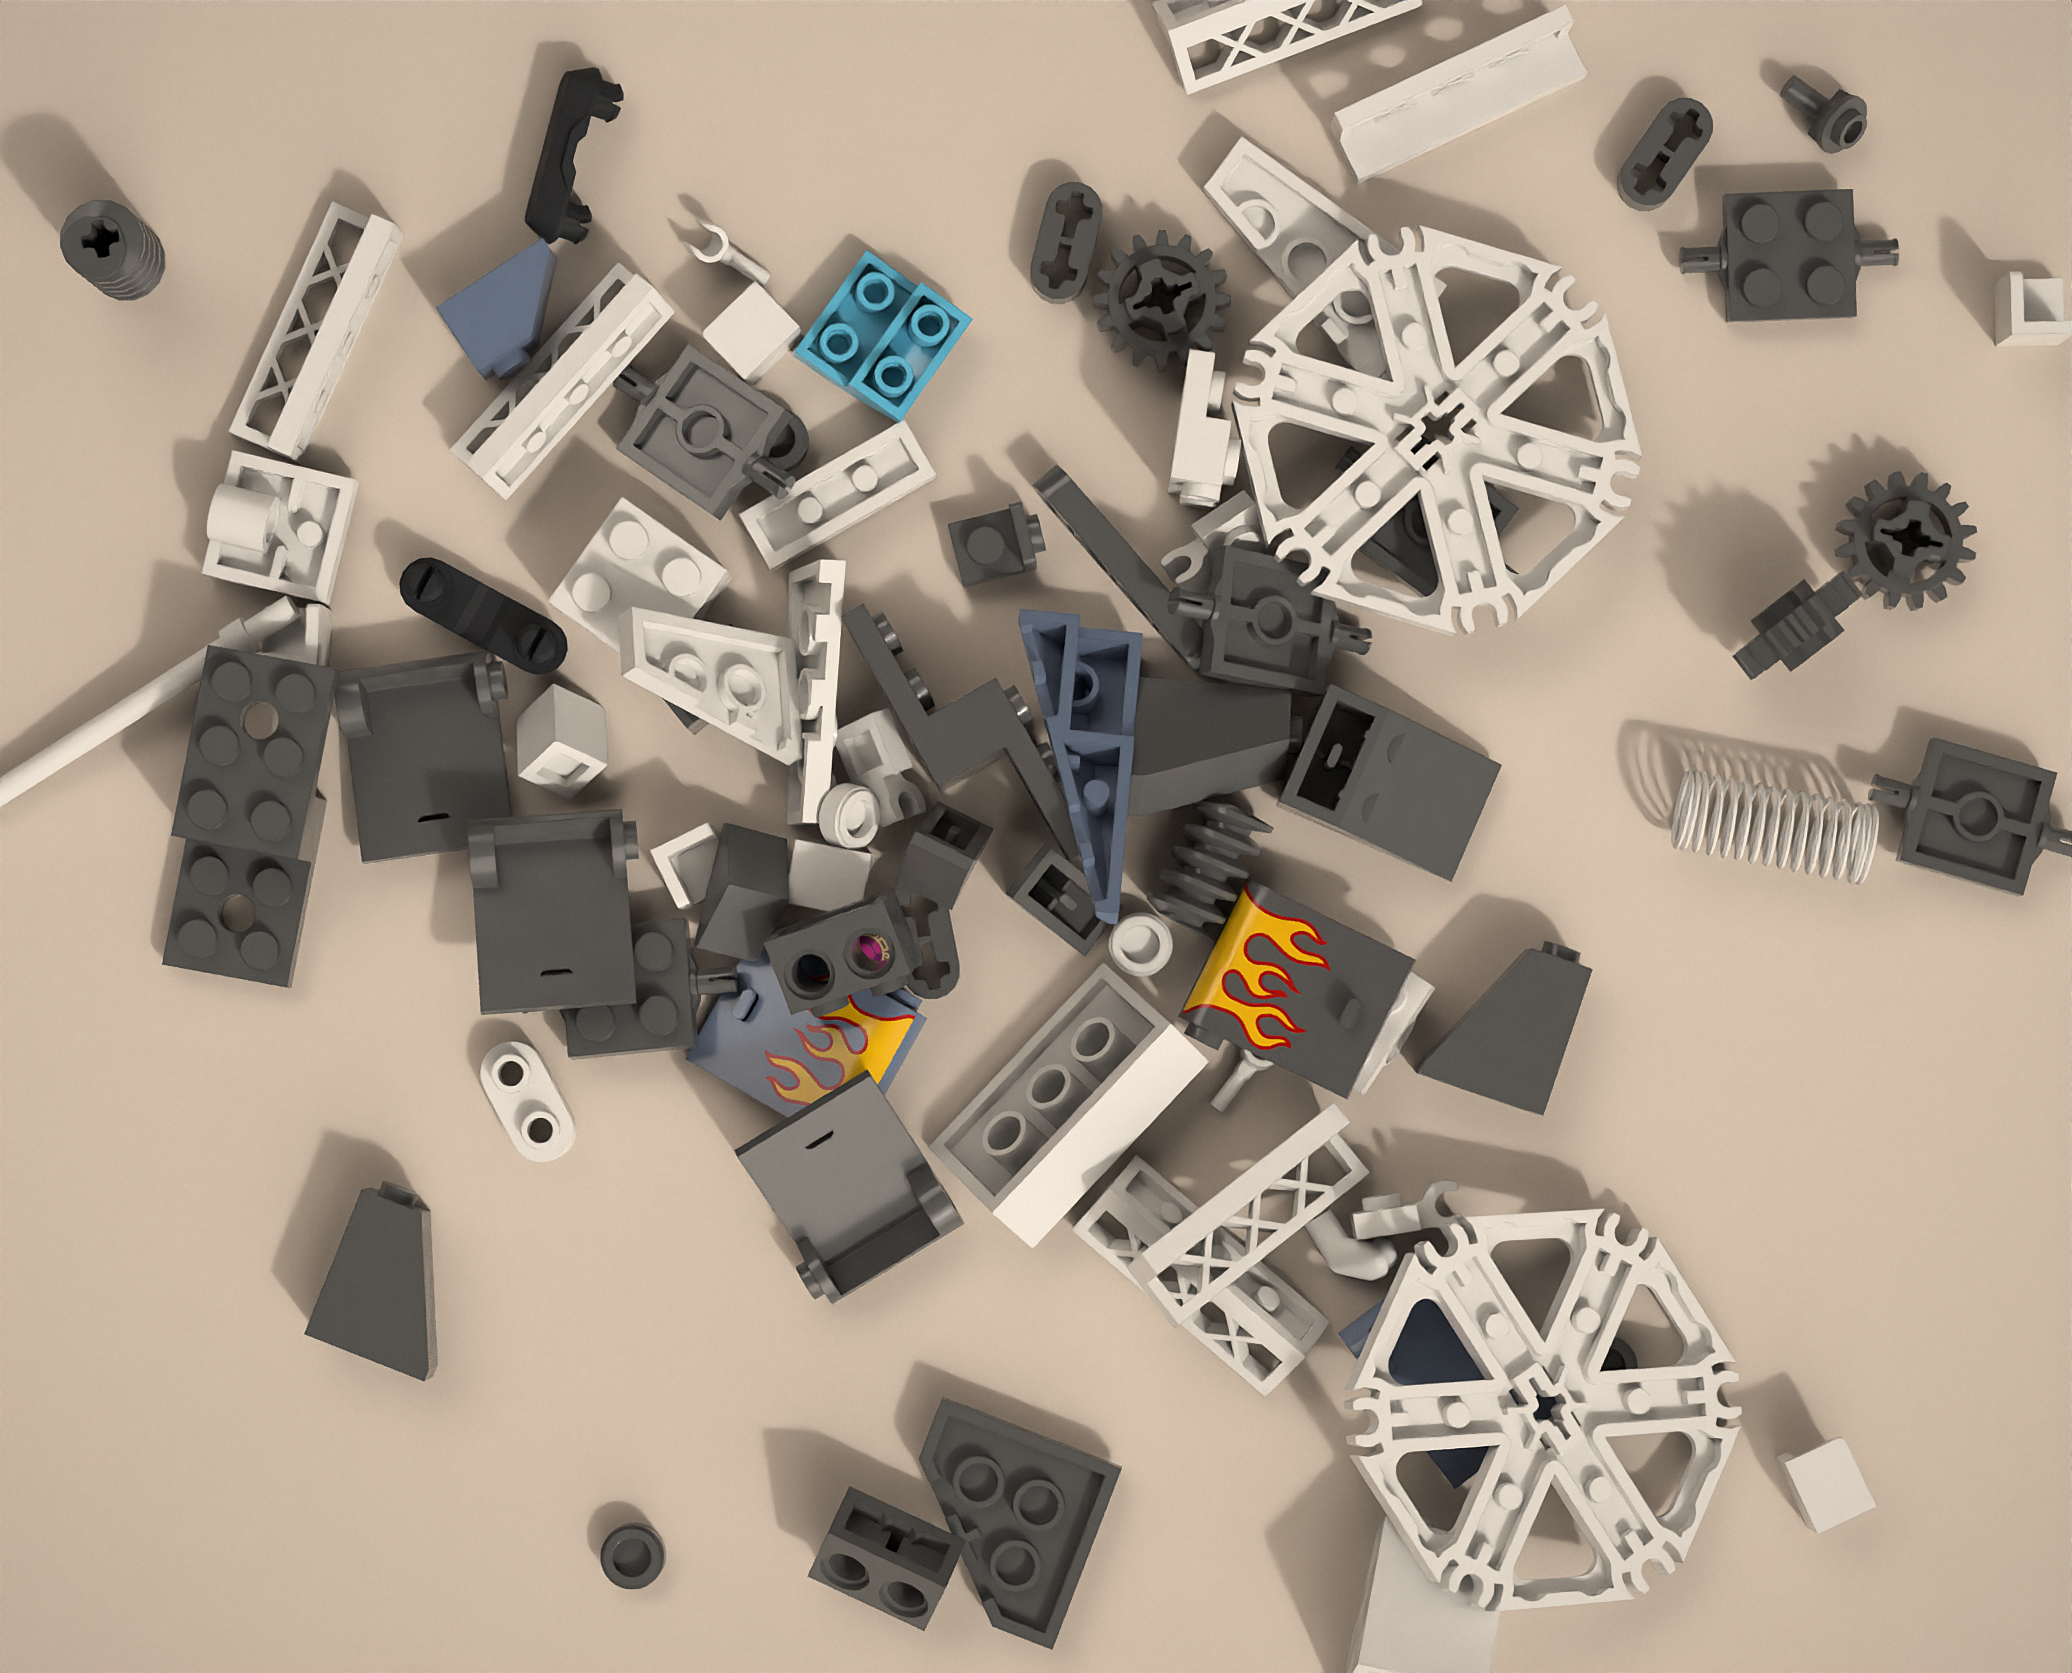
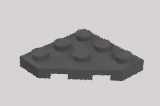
[919,1397,1122,1650]

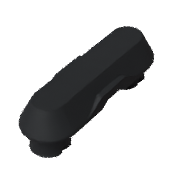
[525,67,624,245]
[399,557,568,675]

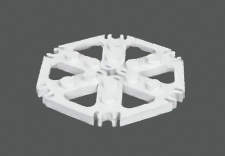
[1231,225,1642,637]
[1344,1209,1742,1612]

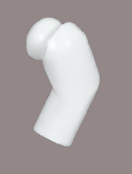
[1304,1208,1397,1281]

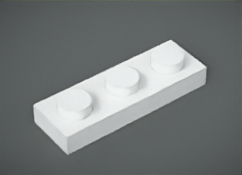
[739,419,937,572]

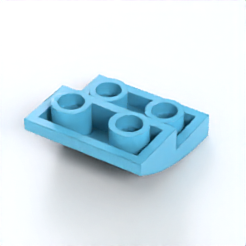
[793,250,973,423]

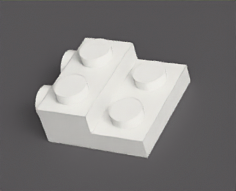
[1168,349,1241,510]

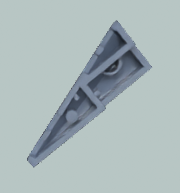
[1018,609,1143,925]

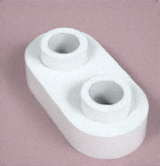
[480,1042,576,1162]

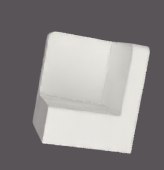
[1994,271,2072,346]
[703,281,803,386]
[255,604,332,667]
[516,683,608,799]
[650,823,720,911]
[787,840,874,911]
[1775,1437,1877,1534]

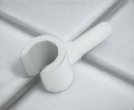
[683,219,771,287]
[1210,1047,1274,1112]

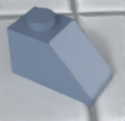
[436,238,557,380]

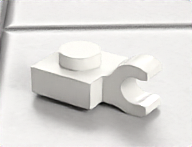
[1161,490,1277,593]
[835,708,926,828]
[1349,1180,1463,1240]

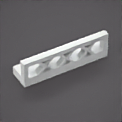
[1152,0,1423,95]
[1330,4,1587,185]
[228,201,404,465]
[449,262,675,500]
[1126,1102,1370,1328]
[1072,1154,1331,1397]

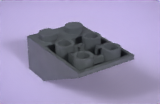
[1276,684,1502,882]

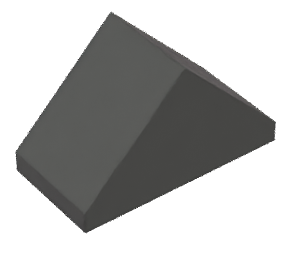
[895,801,994,910]
[693,823,789,963]
[1005,842,1123,956]

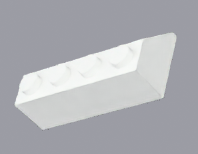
[928,962,1209,1249]

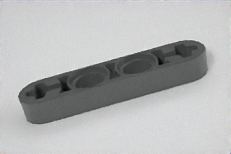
[1032,465,1204,672]

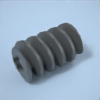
[60,200,165,301]
[1147,799,1274,942]

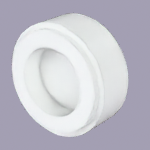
[819,783,881,850]
[1109,913,1173,977]

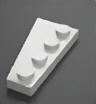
[1203,136,1447,378]
[787,559,846,826]

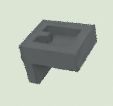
[948,502,1046,588]

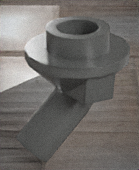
[1779,75,1867,154]

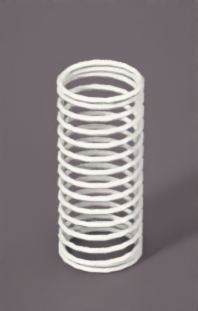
[1671,769,1879,885]

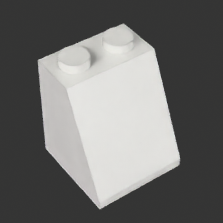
[1344,1516,1500,1673]

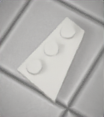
[618,606,803,766]

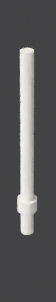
[0,595,301,807]

